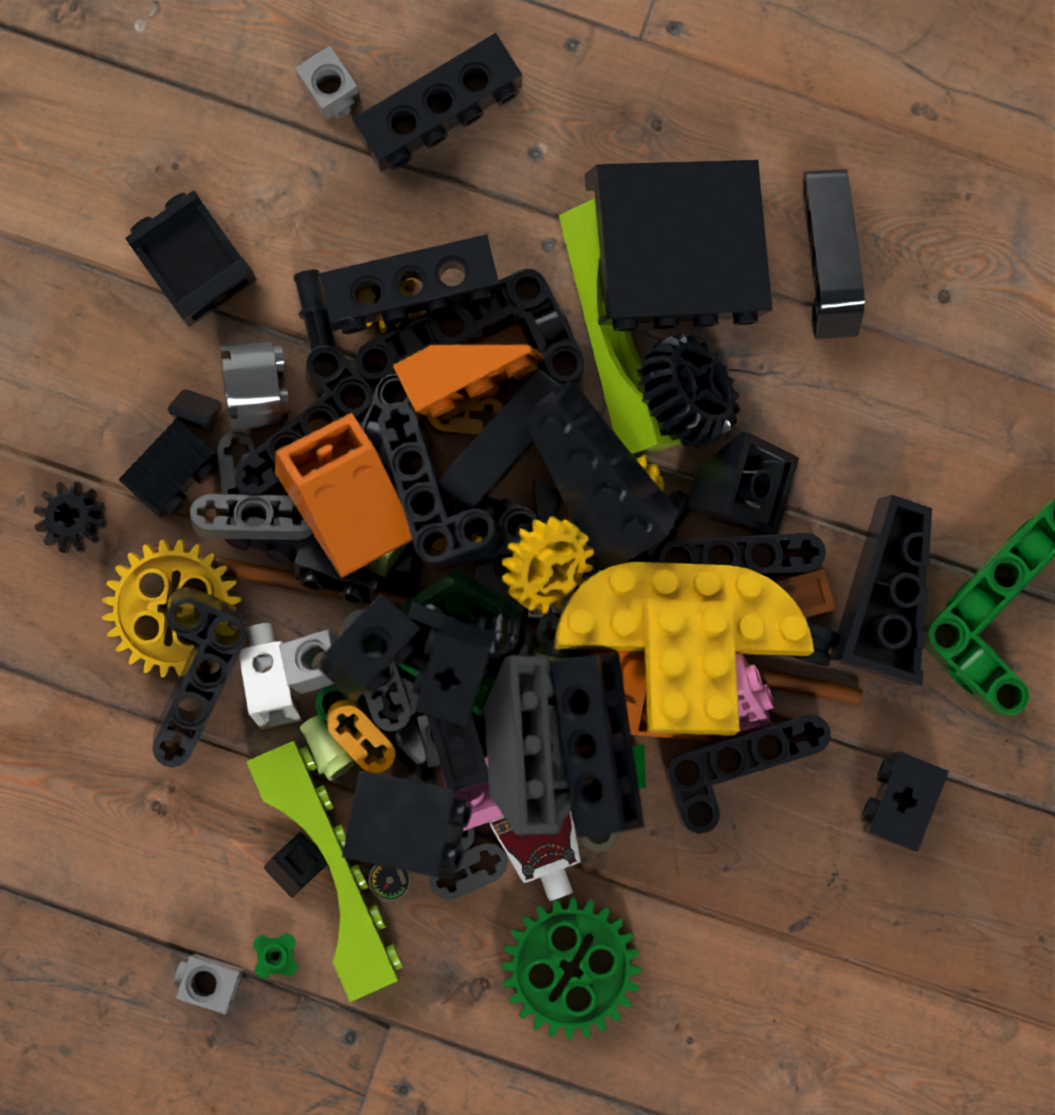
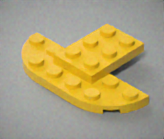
[555,562,814,735]

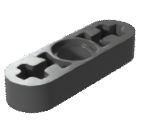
[190,494,313,540]
[343,609,412,731]

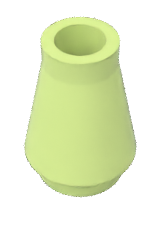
[299,715,356,781]

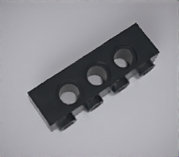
[352,33,522,171]
[319,234,499,334]
[551,652,645,837]

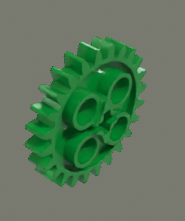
[501,896,642,1040]

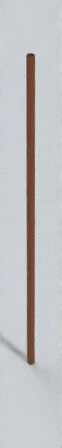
[153,543,863,705]

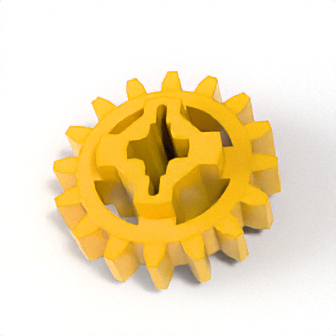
[502,517,594,613]

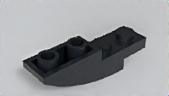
[225,509,378,605]

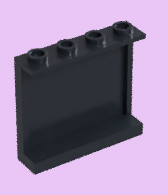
[585,160,773,331]

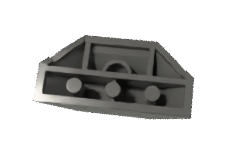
[484,656,572,835]

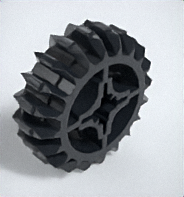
[637,333,740,448]

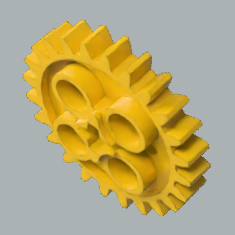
[102,539,243,678]

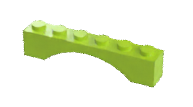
[559,198,681,457]
[246,741,404,1002]

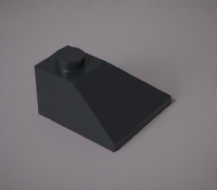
[687,432,799,535]

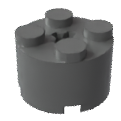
[220,341,290,431]

